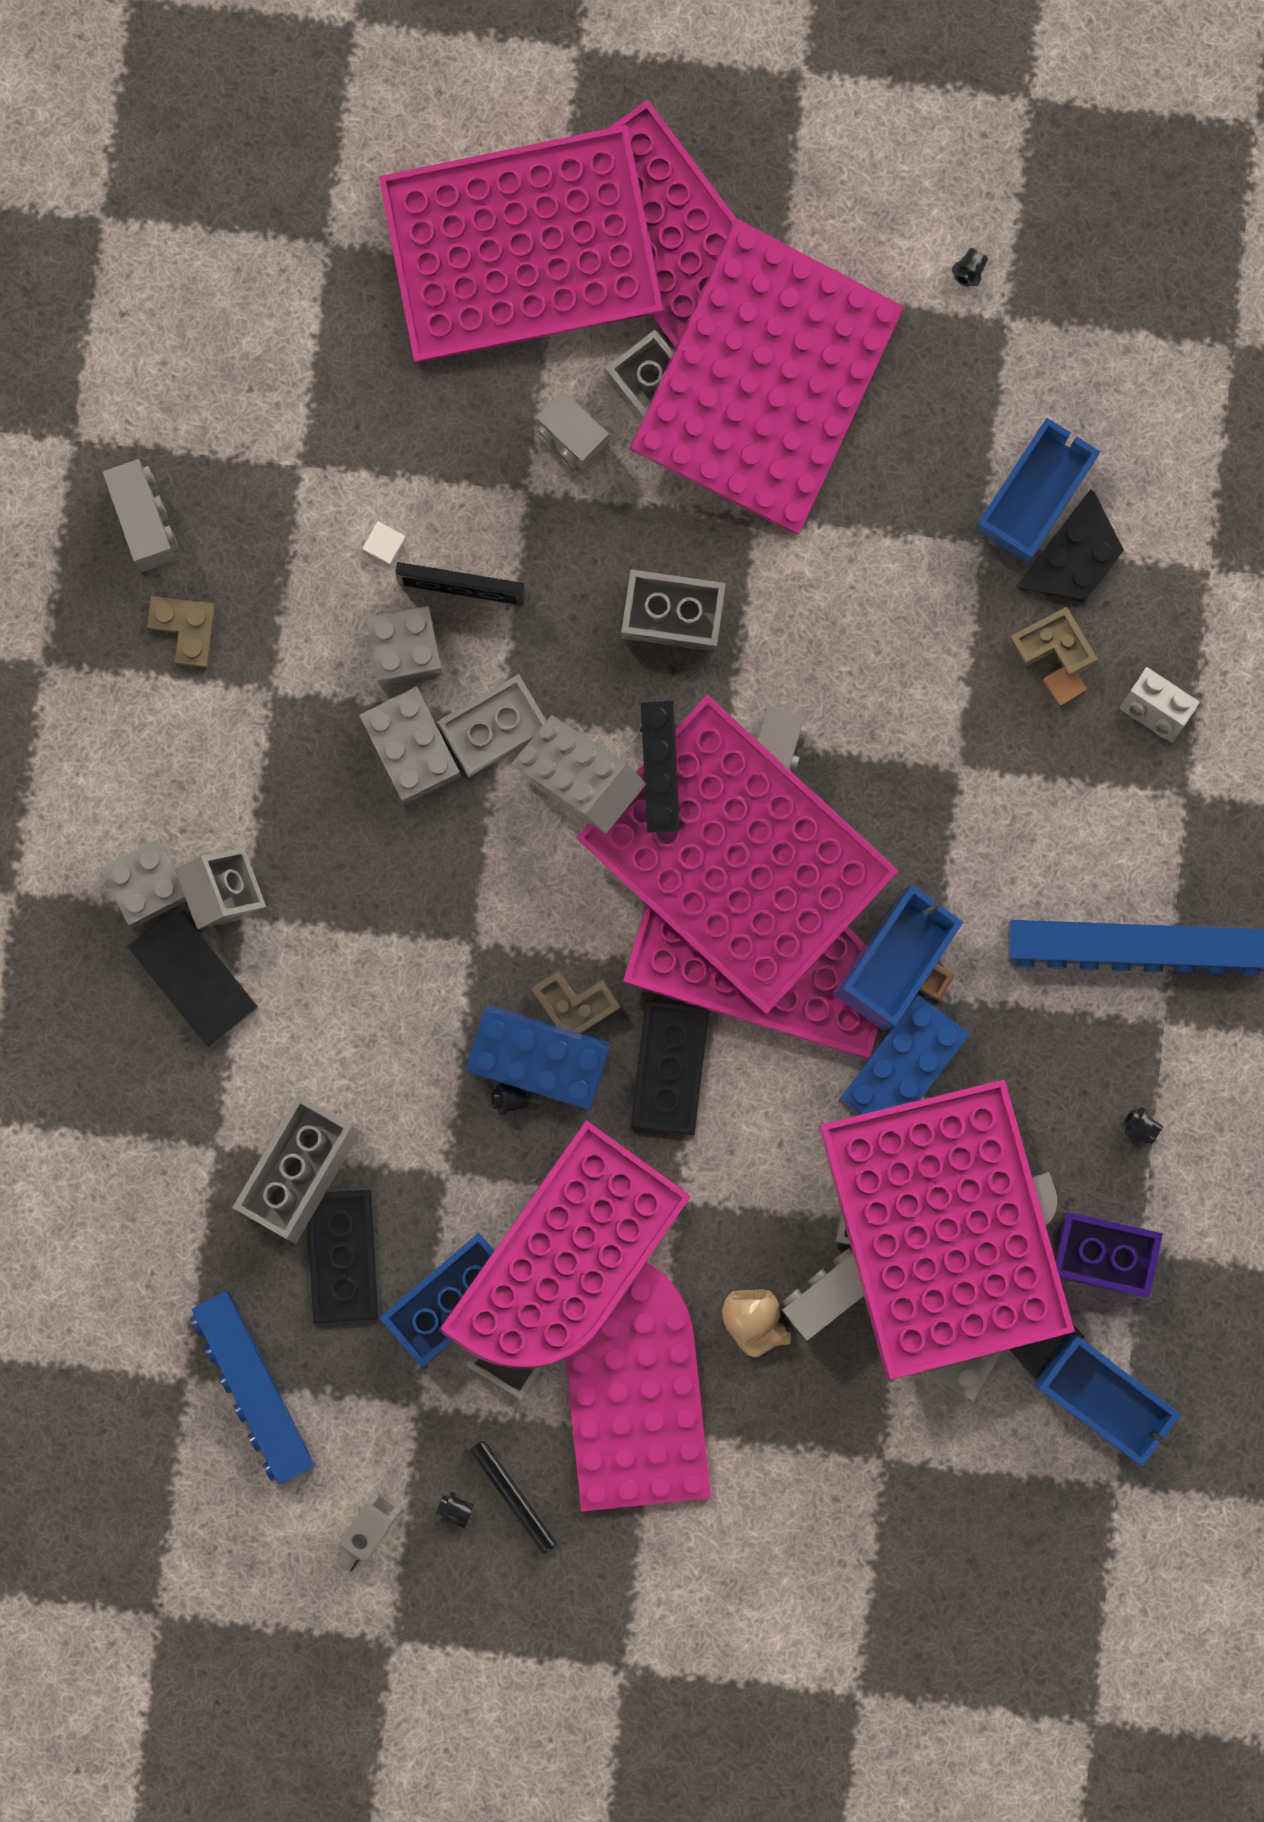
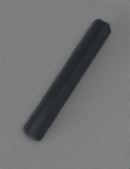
[471,1441,556,1554]

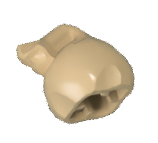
[722,1289,791,1357]

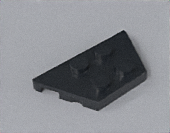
[1016,489,1124,602]

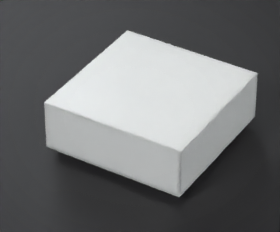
[362,521,406,565]

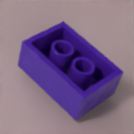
[1054,1212,1163,1298]

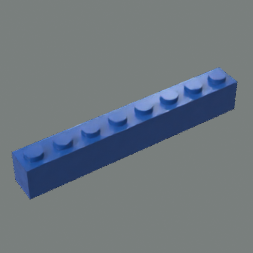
[1007,920,1264,976]

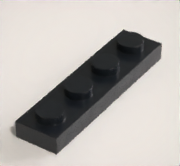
[640,701,681,833]

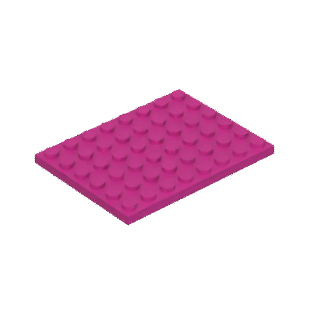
[379,125,664,363]
[629,219,904,535]
[576,695,899,1014]
[818,1080,1075,1381]

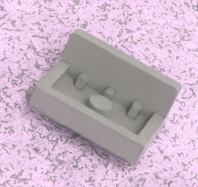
[1120,667,1200,743]

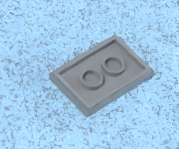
[436,674,546,778]

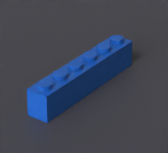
[190,1291,316,1484]

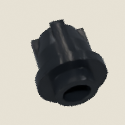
[952,248,988,287]
[491,1083,527,1115]
[1123,1107,1163,1145]
[436,1491,474,1528]

